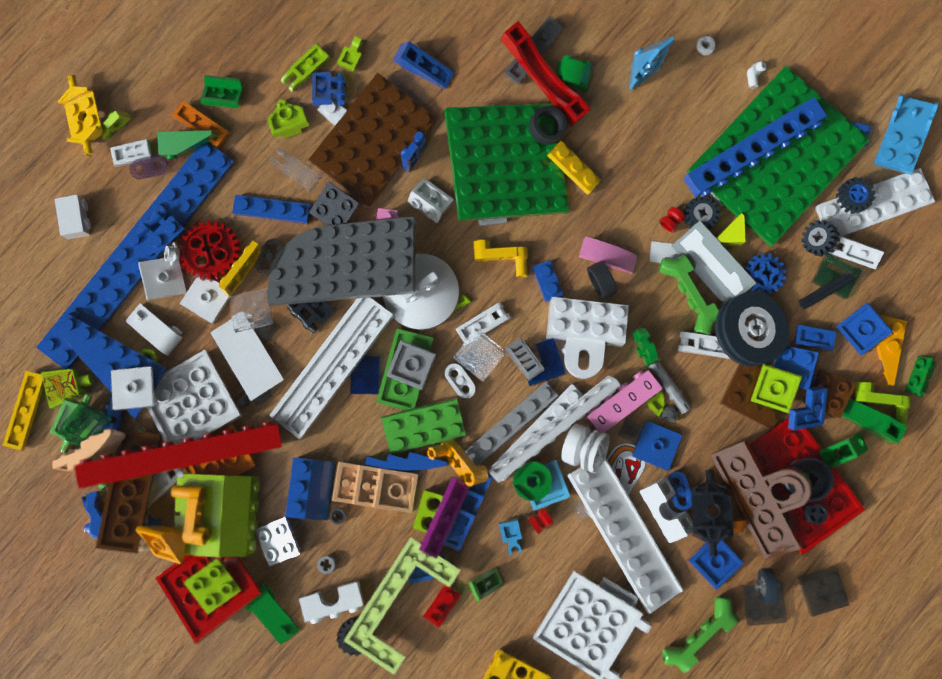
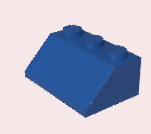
[285,457,335,520]

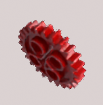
[178,220,241,282]

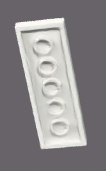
[815,168,935,236]

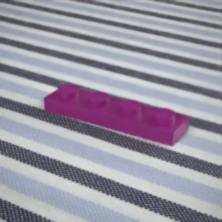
[419,477,470,559]

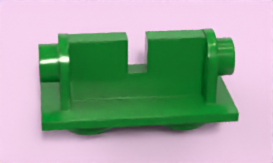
[905,357,936,398]

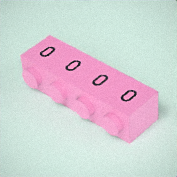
[585,370,663,434]

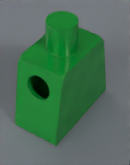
[818,432,868,468]

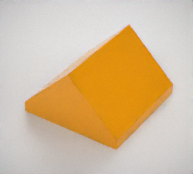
[136,525,185,564]

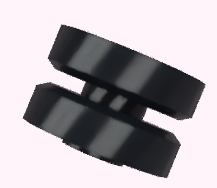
[782,458,833,502]

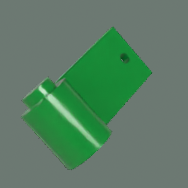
[245,583,300,645]

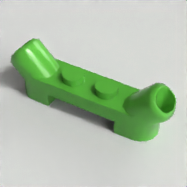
[659,255,719,335]
[662,596,739,673]

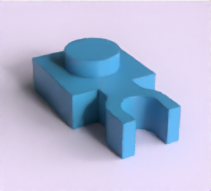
[499,518,522,555]

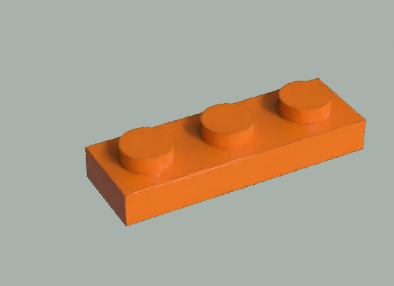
[172,101,230,148]

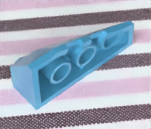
[629,36,675,91]

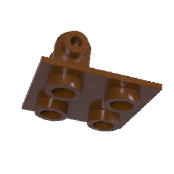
[803,369,857,418]

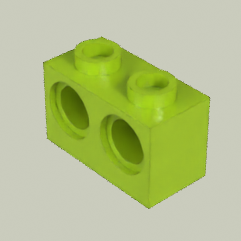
[413,490,444,533]

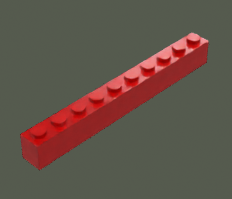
[74,421,282,489]

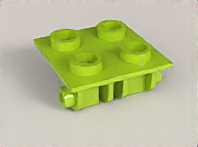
[184,558,241,614]

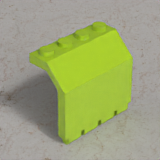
[174,474,260,557]

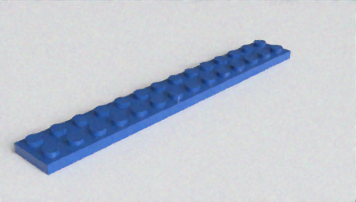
[36,142,235,370]

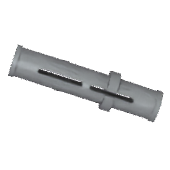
[649,360,692,414]

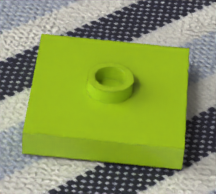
[751,364,802,413]

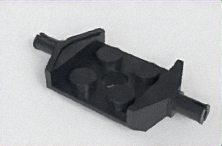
[691,469,734,557]

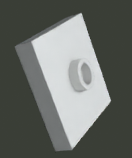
[138,258,186,300]
[180,275,232,324]
[111,367,155,410]

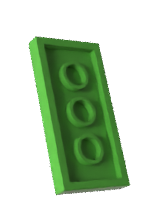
[376,328,434,410]
[381,397,466,454]

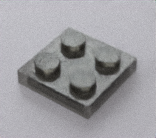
[797,566,849,617]

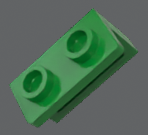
[200,75,244,109]

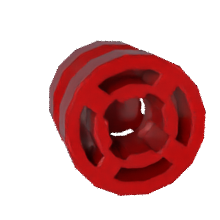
[659,206,686,233]
[527,507,554,534]

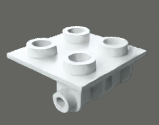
[256,517,301,566]

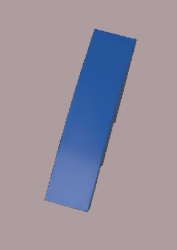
[365,452,447,470]
[444,475,493,551]

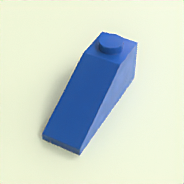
[393,41,454,89]

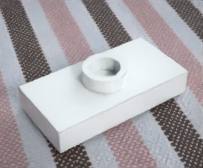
[110,139,153,167]

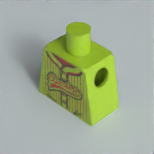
[41,369,93,409]

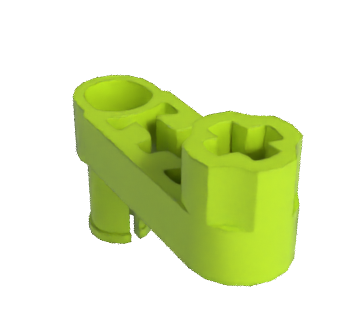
[855,382,911,426]

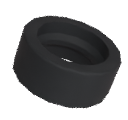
[529,106,567,145]
[587,261,617,299]

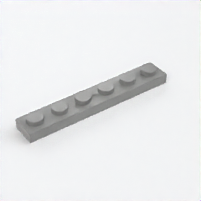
[465,382,558,466]

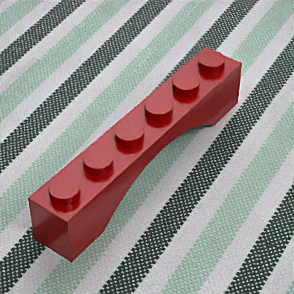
[500,21,591,127]

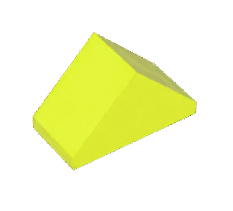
[717,213,746,246]

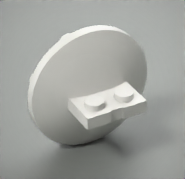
[383,254,459,330]

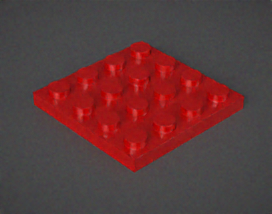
[155,555,263,644]

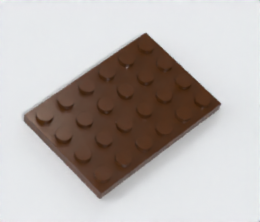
[308,72,437,207]

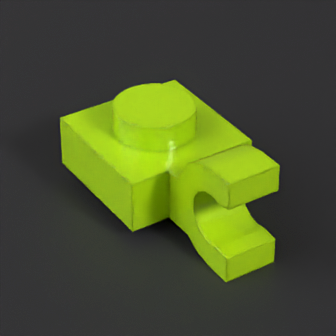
[337,36,363,72]
[101,111,131,140]

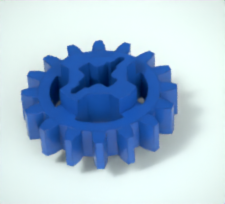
[744,253,787,295]

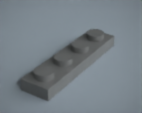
[503,16,564,86]

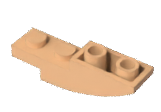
[52,429,125,472]

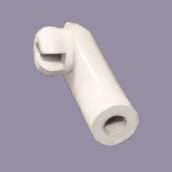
[747,61,766,88]

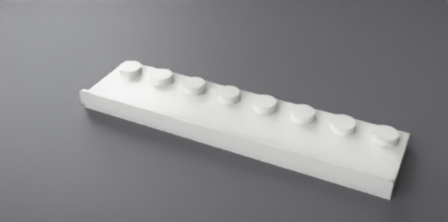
[270,297,394,440]
[567,457,683,613]

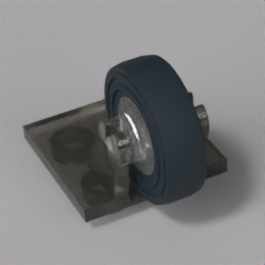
[743,568,787,626]

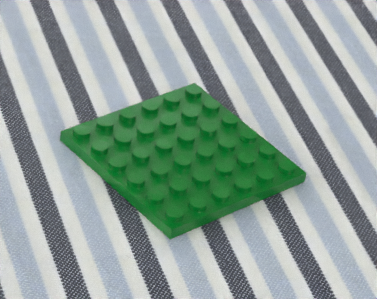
[444,103,569,221]

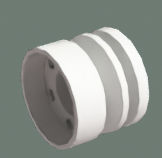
[562,423,610,473]

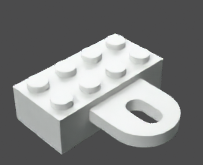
[546,297,629,379]

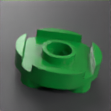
[631,327,658,366]
[512,462,552,501]

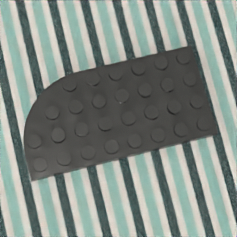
[267,217,416,306]

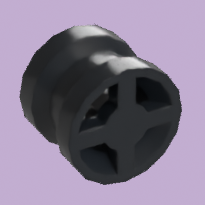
[803,504,828,524]

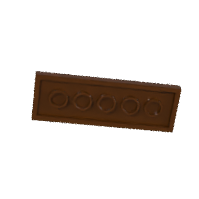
[96,429,161,554]

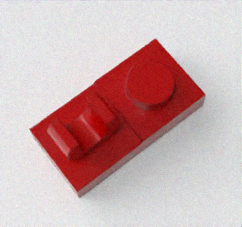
[423,584,461,628]

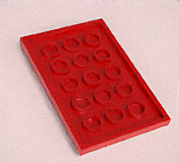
[750,417,865,555]

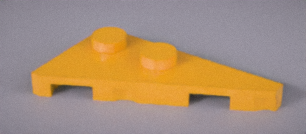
[876,314,907,386]

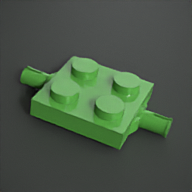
[49,393,104,453]

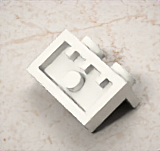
[408,178,454,223]

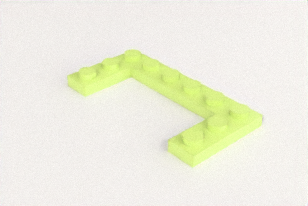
[344,537,460,674]

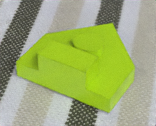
[267,99,309,139]

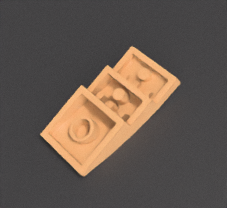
[332,462,418,513]

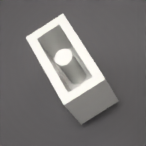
[55,195,91,240]

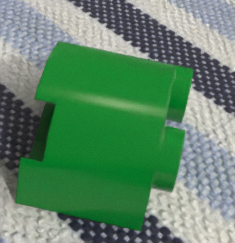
[555,55,593,93]

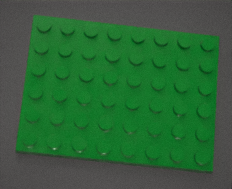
[687,65,870,247]

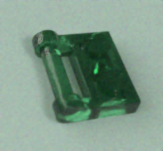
[811,253,862,299]
[56,401,112,448]

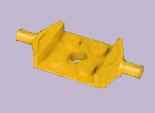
[58,75,103,156]

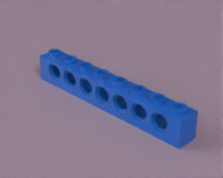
[683,97,827,198]

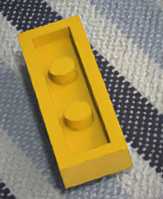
[547,141,601,195]
[218,241,264,297]

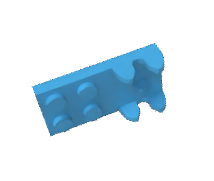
[874,94,939,175]

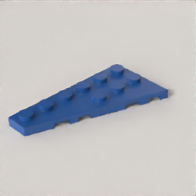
[55,312,167,420]

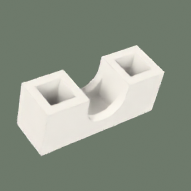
[640,477,693,543]
[299,580,365,624]

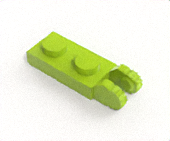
[281,43,330,92]

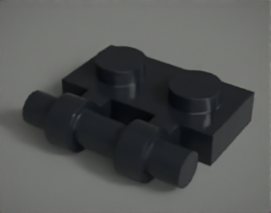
[286,301,337,334]

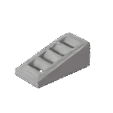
[506,338,545,381]

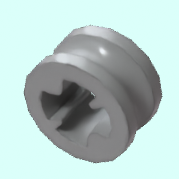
[317,555,336,574]

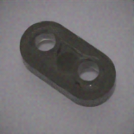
[255,239,284,276]

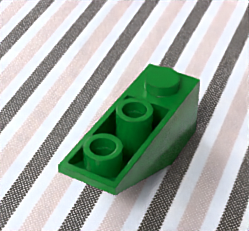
[842,399,908,444]

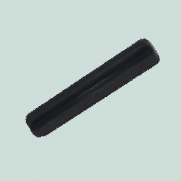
[799,272,853,310]

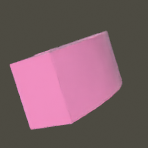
[579,236,638,274]

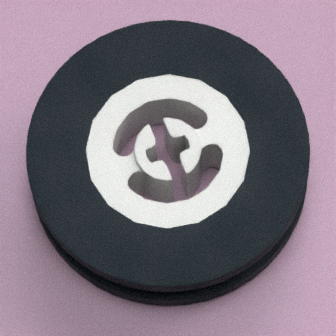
[715,291,789,367]

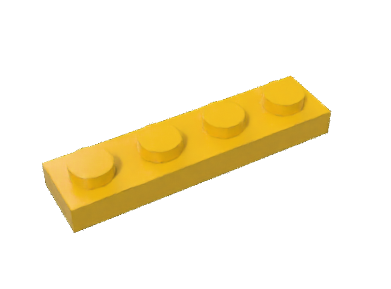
[2,371,44,451]

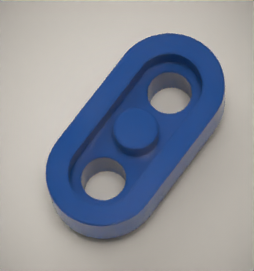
[667,472,692,510]

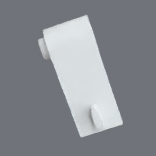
[126,304,183,356]

